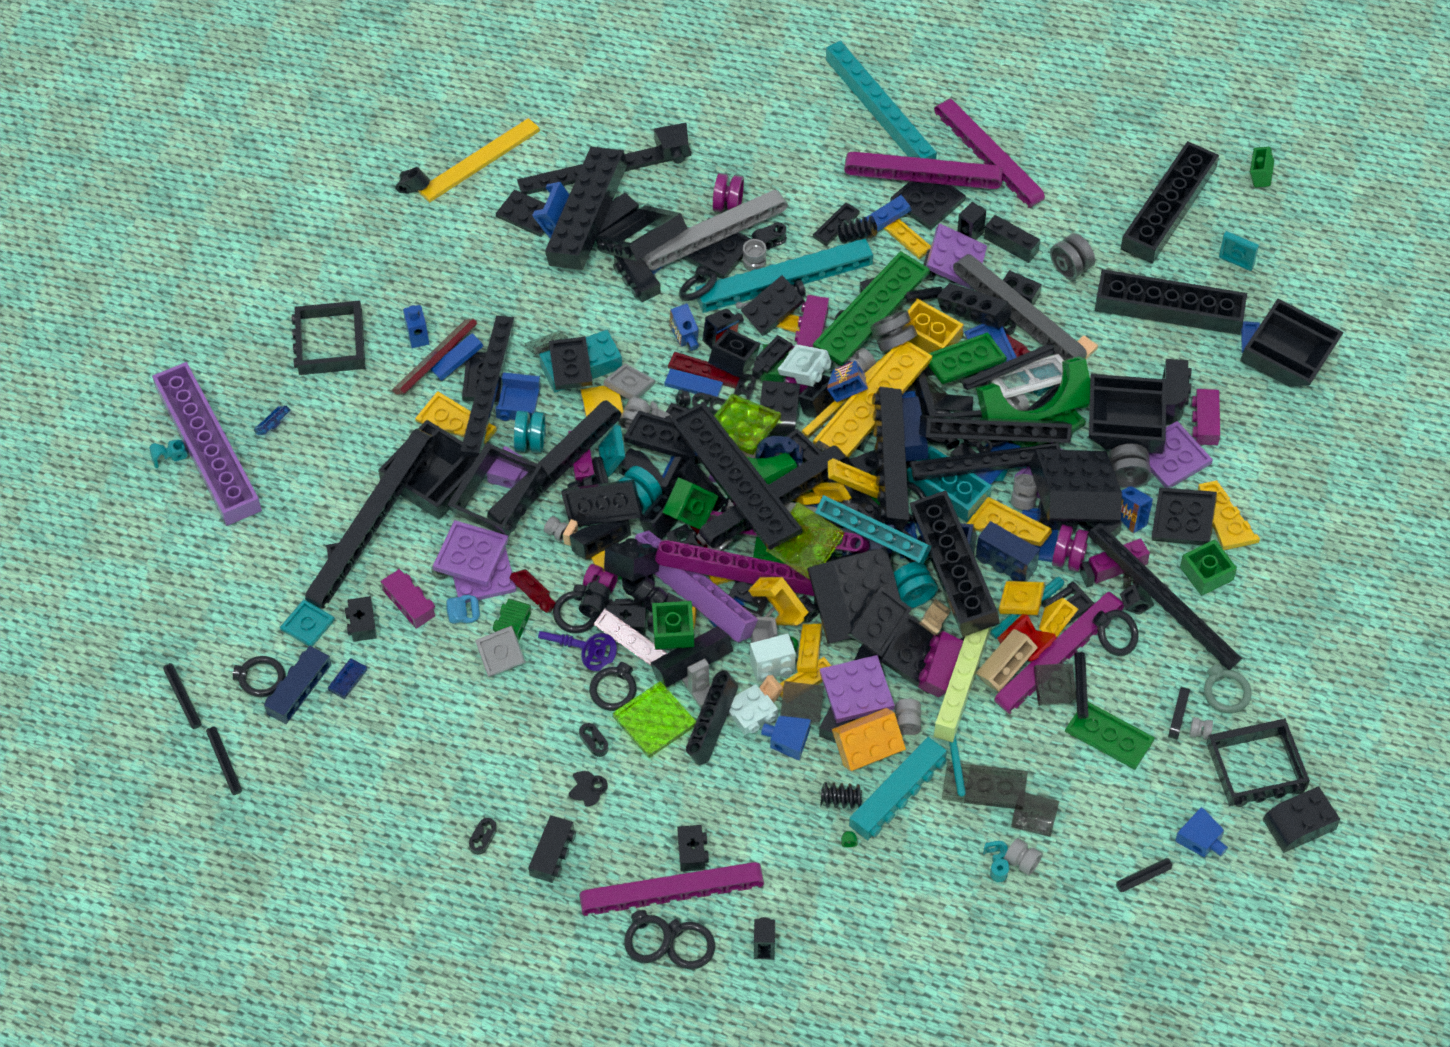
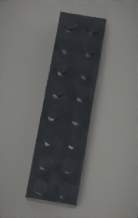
[1120,141,1219,264]
[545,146,627,270]
[1094,269,1247,335]
[910,490,1000,637]

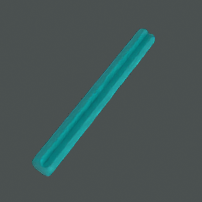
[990,576,1064,639]

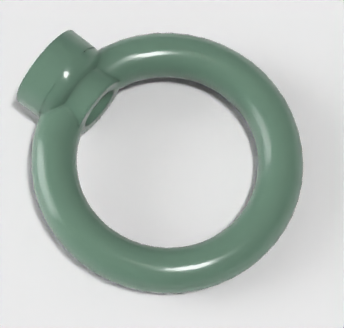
[1204,664,1252,714]

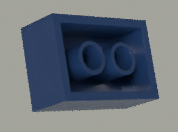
[975,521,1040,582]

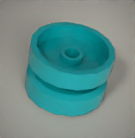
[514,411,546,454]
[617,466,662,514]
[893,561,938,609]

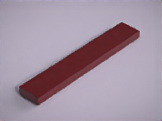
[392,318,477,395]

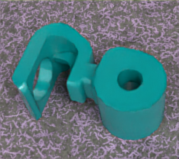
[149,440,188,468]
[983,841,1009,882]

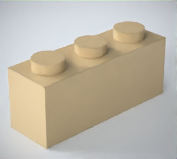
[976,629,1038,692]

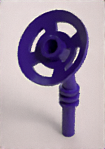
[538,631,617,671]

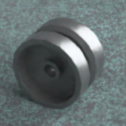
[1050,233,1096,280]
[870,310,917,351]
[1108,444,1151,488]

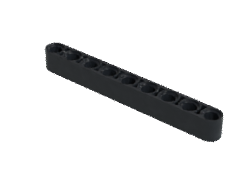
[487,400,621,524]
[699,445,849,548]

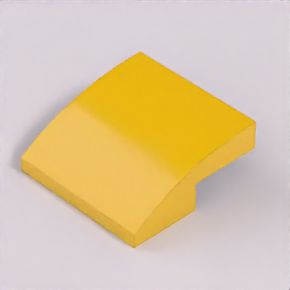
[580,386,623,416]

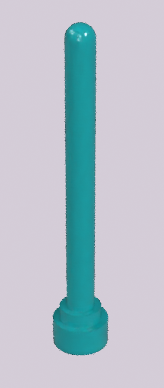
[949,735,966,797]

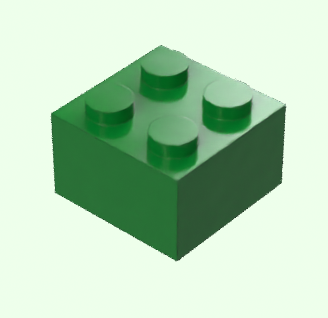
[662,477,718,529]
[1180,539,1237,596]
[652,601,694,649]

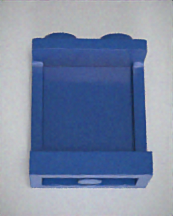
[532,182,570,238]
[495,372,541,422]

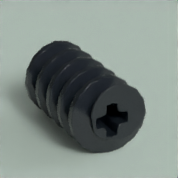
[837,216,877,243]
[820,782,862,809]

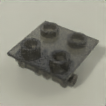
[1011,791,1060,837]

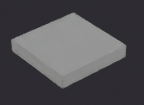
[603,363,655,399]
[475,626,526,677]

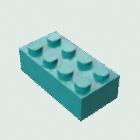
[539,329,622,393]
[907,446,992,522]

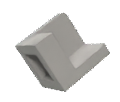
[750,617,777,643]

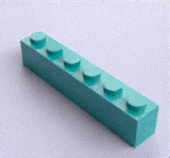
[815,495,932,564]
[849,737,947,841]

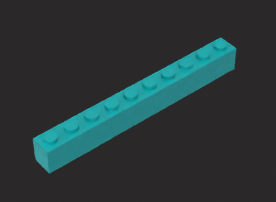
[826,40,937,159]
[695,238,873,313]

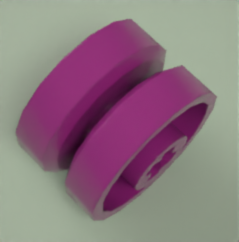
[712,173,744,213]
[1052,525,1089,572]

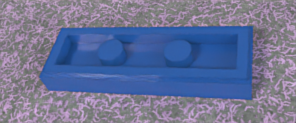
[431,333,484,381]
[664,368,723,397]

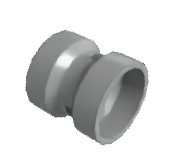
[544,516,568,542]
[1190,717,1213,740]

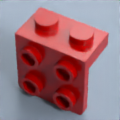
[997,614,1057,661]

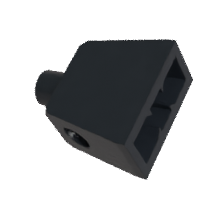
[654,123,689,164]

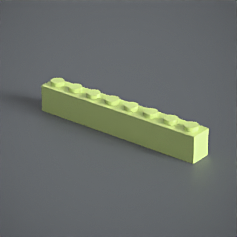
[934,604,997,742]

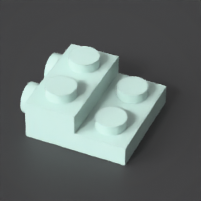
[778,344,831,386]
[728,684,778,735]

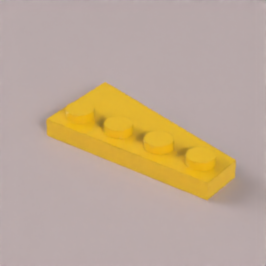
[415,391,497,444]
[1198,480,1260,550]
[967,497,1052,547]

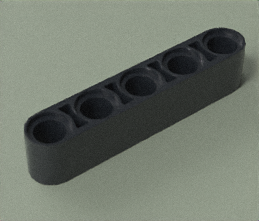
[686,670,738,765]

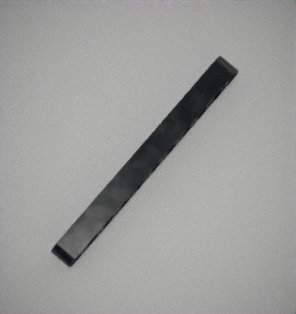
[305,429,434,609]

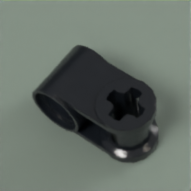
[395,167,430,194]
[751,222,787,250]

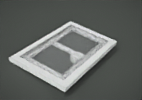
[990,354,1064,399]

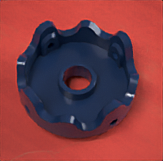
[755,436,804,467]

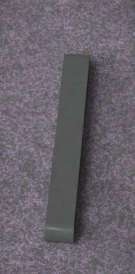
[953,254,1087,361]

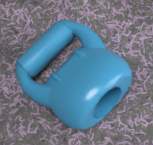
[446,595,480,624]

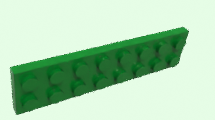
[813,251,930,366]

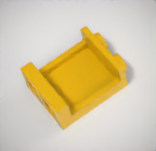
[748,577,808,626]

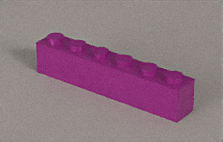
[785,295,829,394]

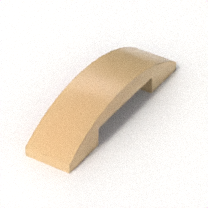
[919,598,951,635]

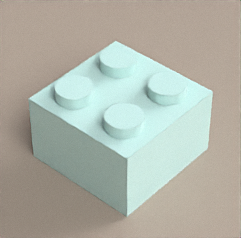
[750,634,795,682]

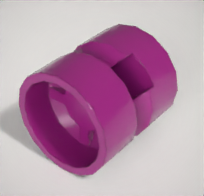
[583,563,618,593]

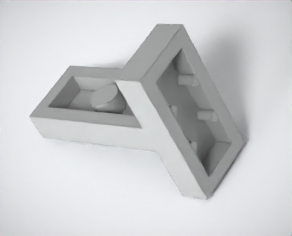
[682,659,710,708]

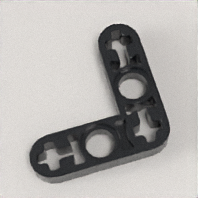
[692,374,756,415]

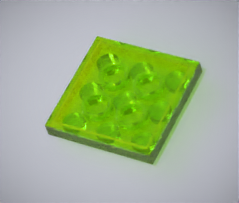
[714,394,781,455]
[766,502,845,579]
[612,681,696,758]

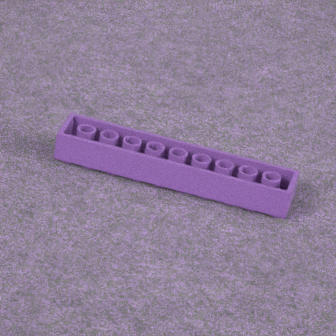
[152,362,262,526]

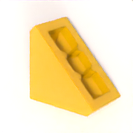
[1039,597,1078,637]

